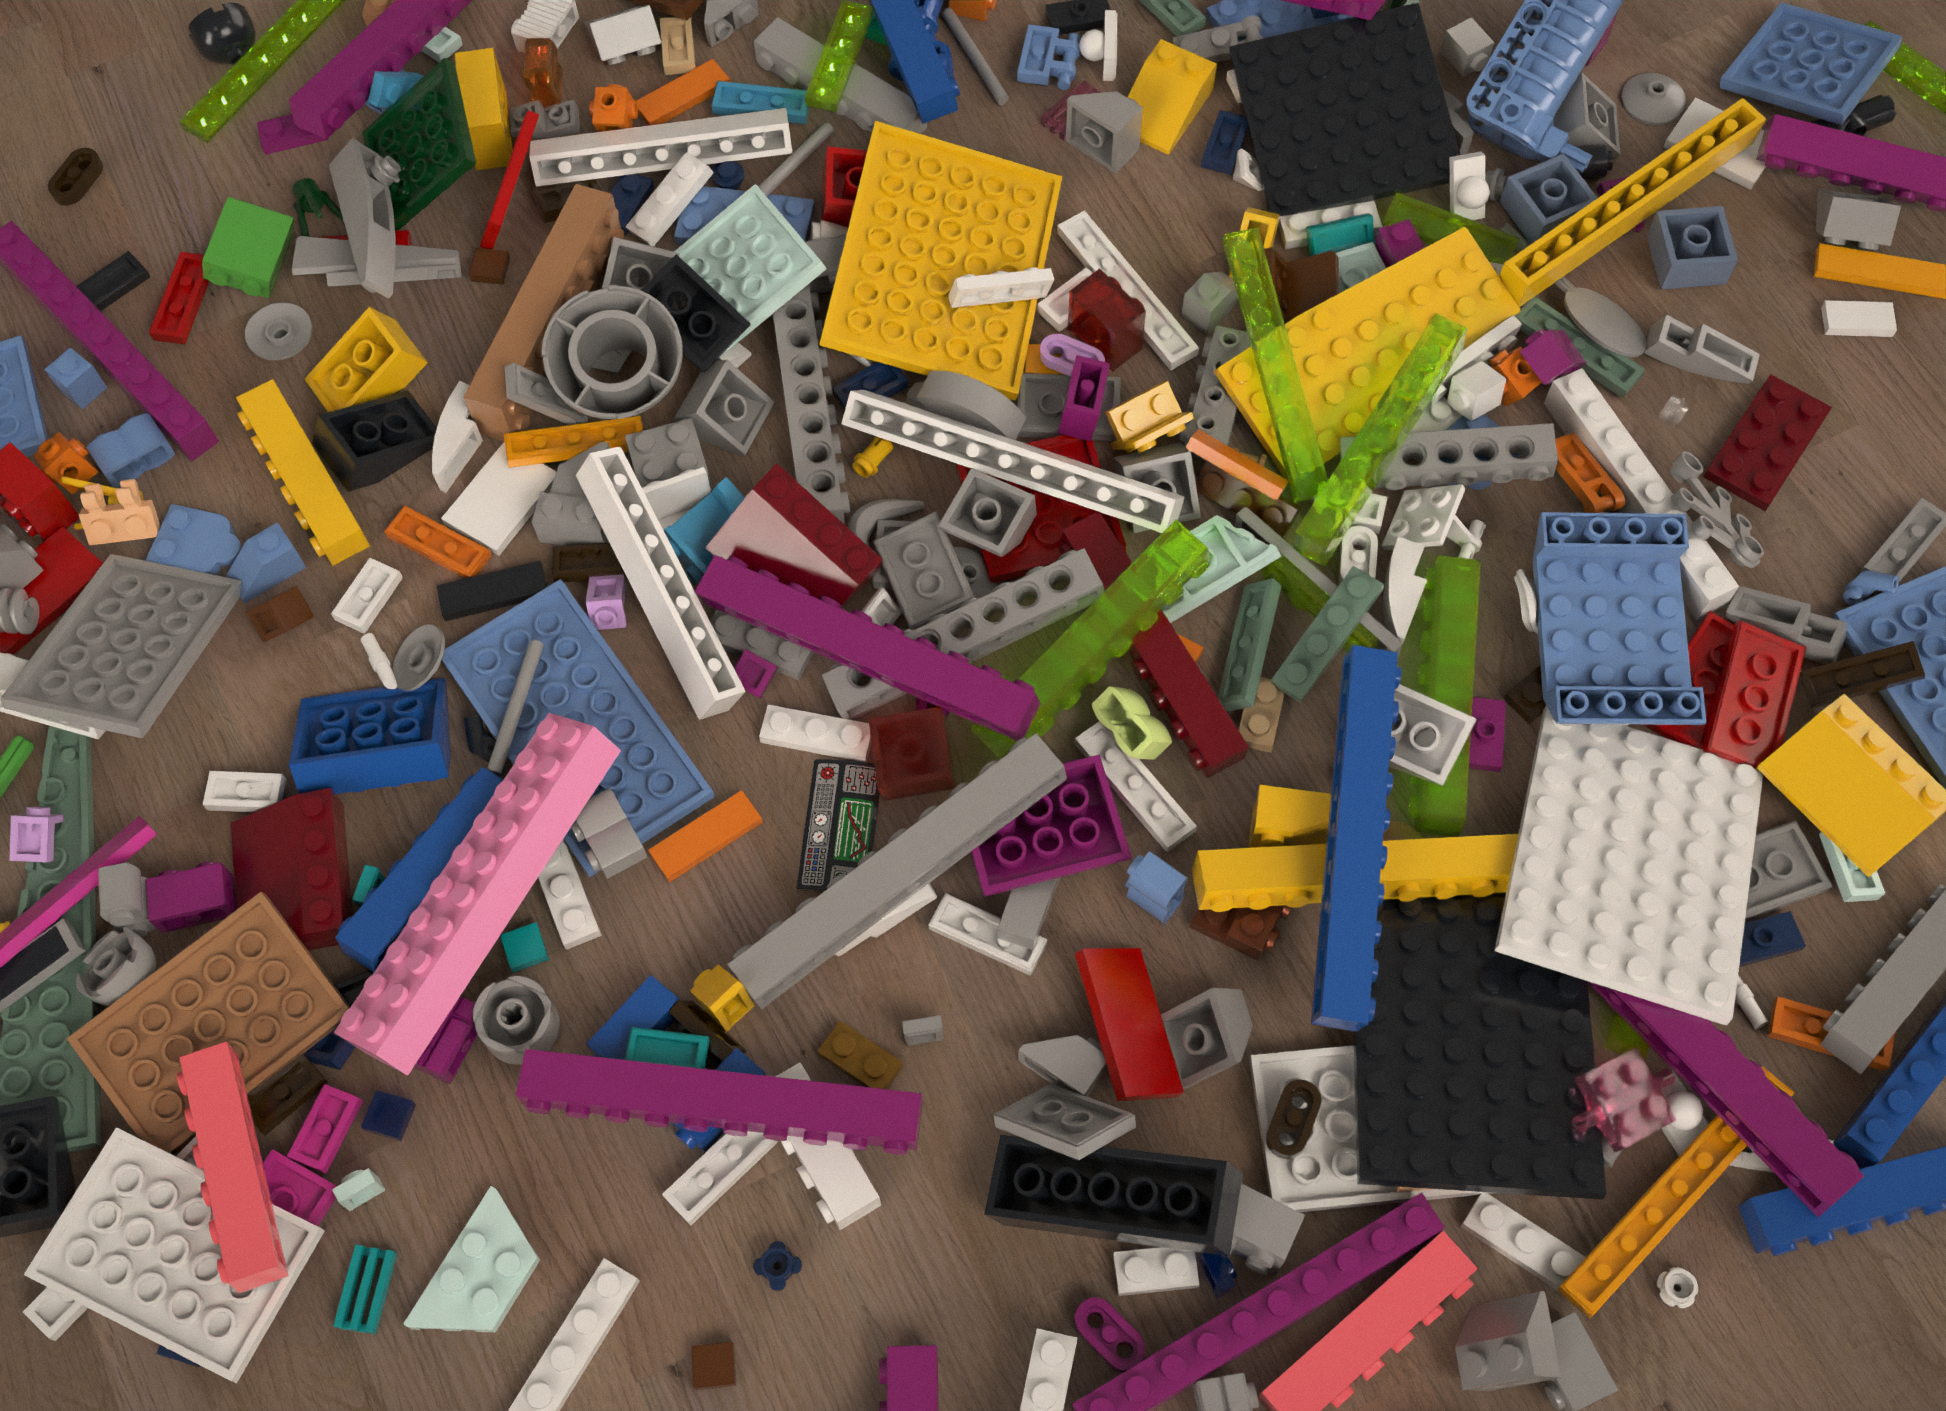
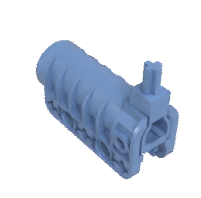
[1467,0,1624,173]

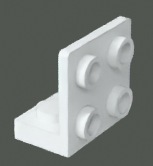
[642,467,711,530]

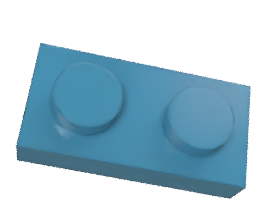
[368,71,424,108]

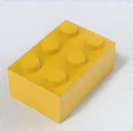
[455,47,513,171]

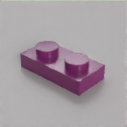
[257,114,328,155]

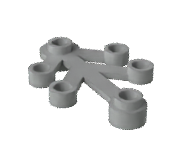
[1670,451,1764,568]

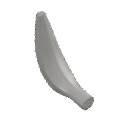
[848,499,924,547]

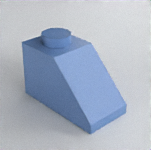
[226,522,306,604]

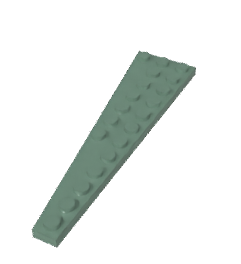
[0,726,102,1153]

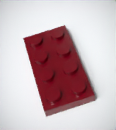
[1703,374,1832,512]

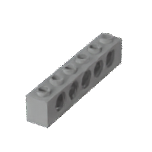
[1339,423,1558,492]

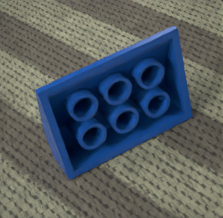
[289,678,451,794]

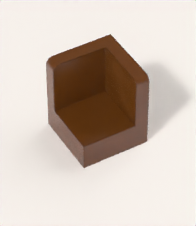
[246,585,313,642]

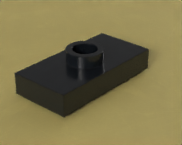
[1046,0,1111,35]

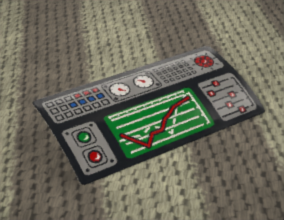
[797,759,883,891]

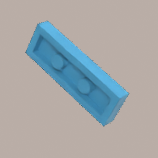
[712,81,812,124]

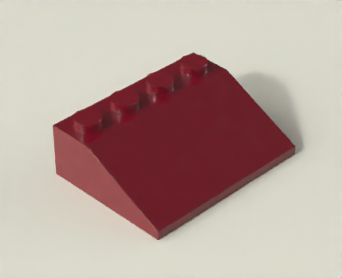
[705,463,883,609]
[231,788,353,951]

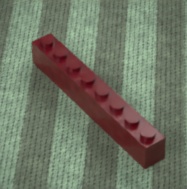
[1059,512,1249,779]

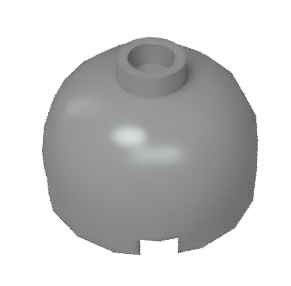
[76,927,157,1006]

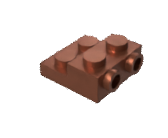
[1190,905,1292,961]

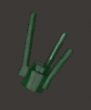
[292,178,345,237]

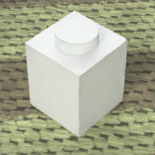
[1440,17,1494,77]
[1447,361,1506,421]

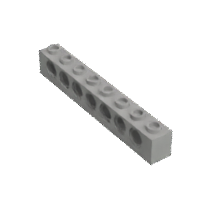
[773,284,850,524]
[822,548,1107,720]

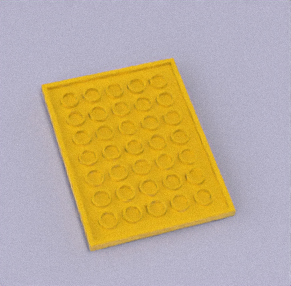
[819,121,1063,401]

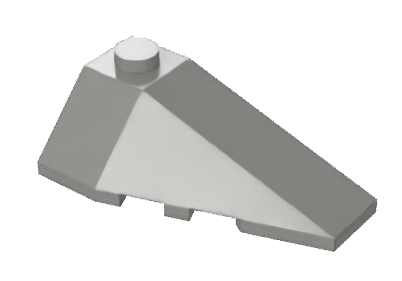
[591,237,680,375]

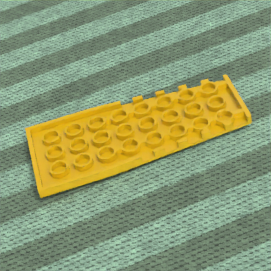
[1214,227,1520,486]

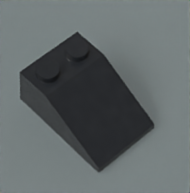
[640,254,751,373]
[312,390,437,492]
[0,1096,75,1238]

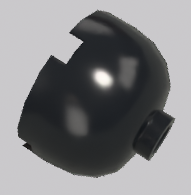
[188,3,256,65]

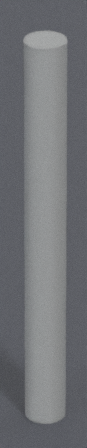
[942,8,1009,105]
[758,123,834,197]
[487,640,544,776]

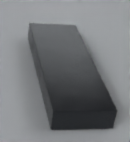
[437,561,547,621]

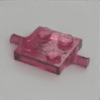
[1572,1047,1676,1153]

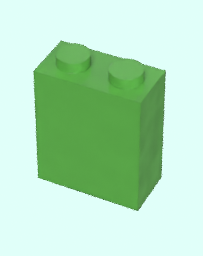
[202,197,294,299]

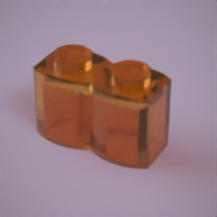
[523,38,563,108]

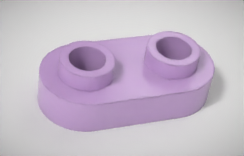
[1040,334,1105,377]

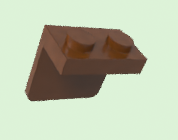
[1257,247,1339,327]

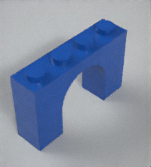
[586,975,766,1153]

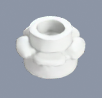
[1657,1267,1698,1308]

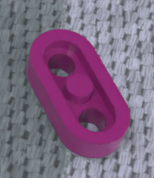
[1074,1298,1146,1372]

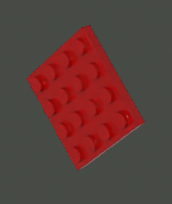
[956,435,1126,583]

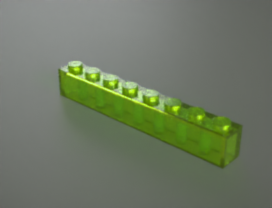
[1294,313,1467,567]
[970,519,1211,760]
[1408,555,1481,837]

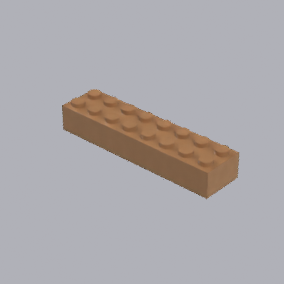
[464,184,624,442]

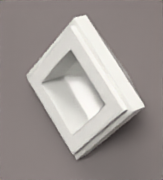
[1233,149,1263,191]
[861,587,903,627]

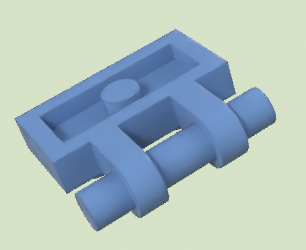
[1017,24,1081,90]

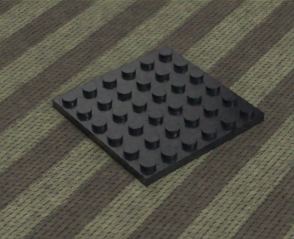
[1229,2,1461,216]

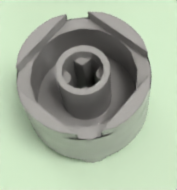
[473,976,560,1065]

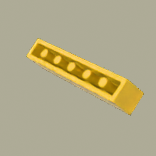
[236,379,370,566]

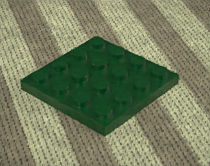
[362,58,476,231]

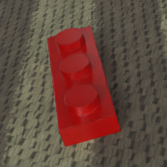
[149,252,209,345]

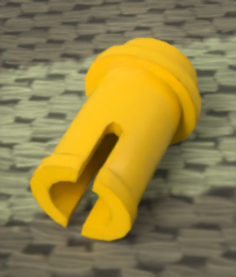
[852,436,893,478]

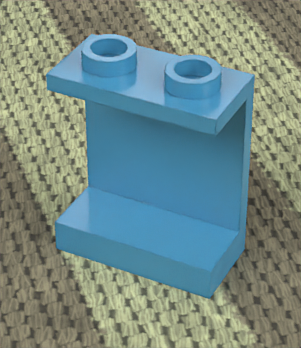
[663,477,745,586]

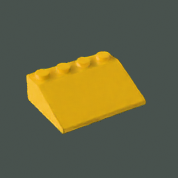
[1757,694,1946,878]

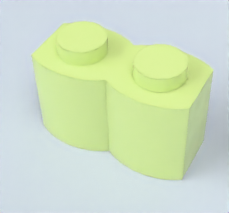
[1092,686,1172,760]

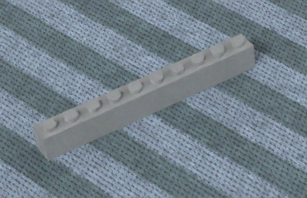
[728,733,1067,1010]

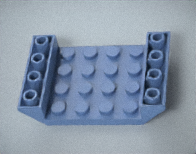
[1532,512,1706,725]

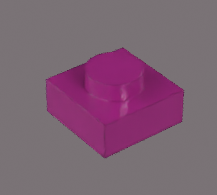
[734,649,779,698]

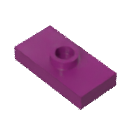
[1463,696,1506,772]

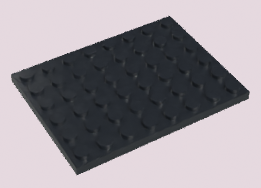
[1353,895,1607,1200]

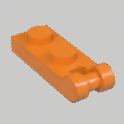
[1555,433,1625,513]

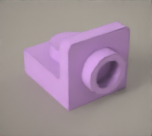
[586,574,627,630]
[9,807,63,862]

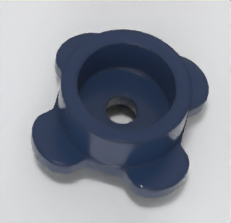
[753,1241,802,1291]

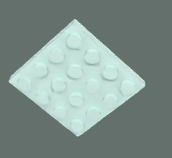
[674,184,827,355]

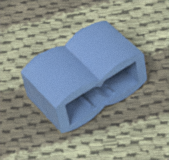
[86,413,175,488]
[1125,851,1188,924]

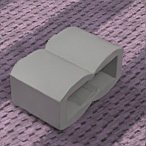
[571,788,648,879]
[98,863,156,937]

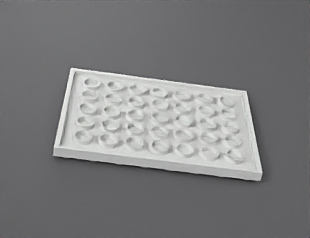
[1495,705,1763,1026]

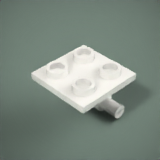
[1382,484,1486,568]

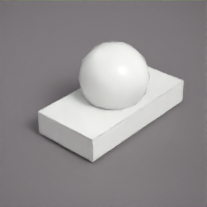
[1079,10,1118,81]
[1449,151,1490,224]
[1637,1070,1708,1156]

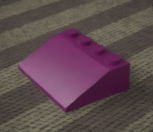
[970,754,1132,897]

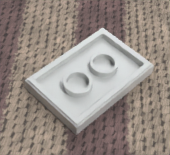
[1663,97,1766,190]
[441,442,556,556]

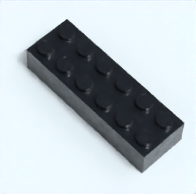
[984,1135,1243,1256]

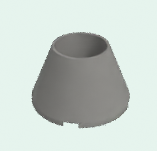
[542,285,683,419]

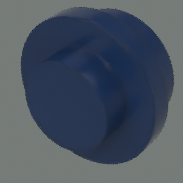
[712,161,745,190]

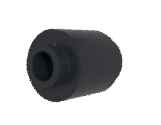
[1577,145,1613,179]

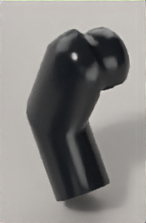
[463,715,496,762]

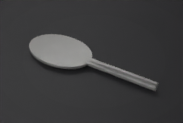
[1499,223,1647,357]

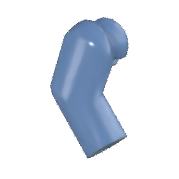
[1843,571,1899,606]

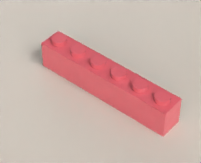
[177,1042,289,1293]
[1258,1230,1478,1411]

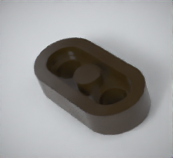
[48,148,103,205]
[1266,1080,1322,1159]

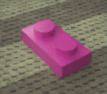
[287,1084,363,1174]

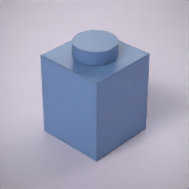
[44,348,108,410]

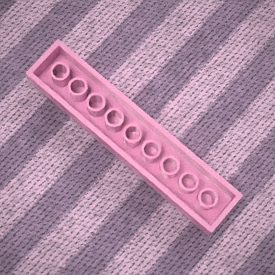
[334,713,621,1076]

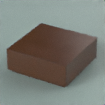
[469,248,510,285]
[691,1342,736,1390]

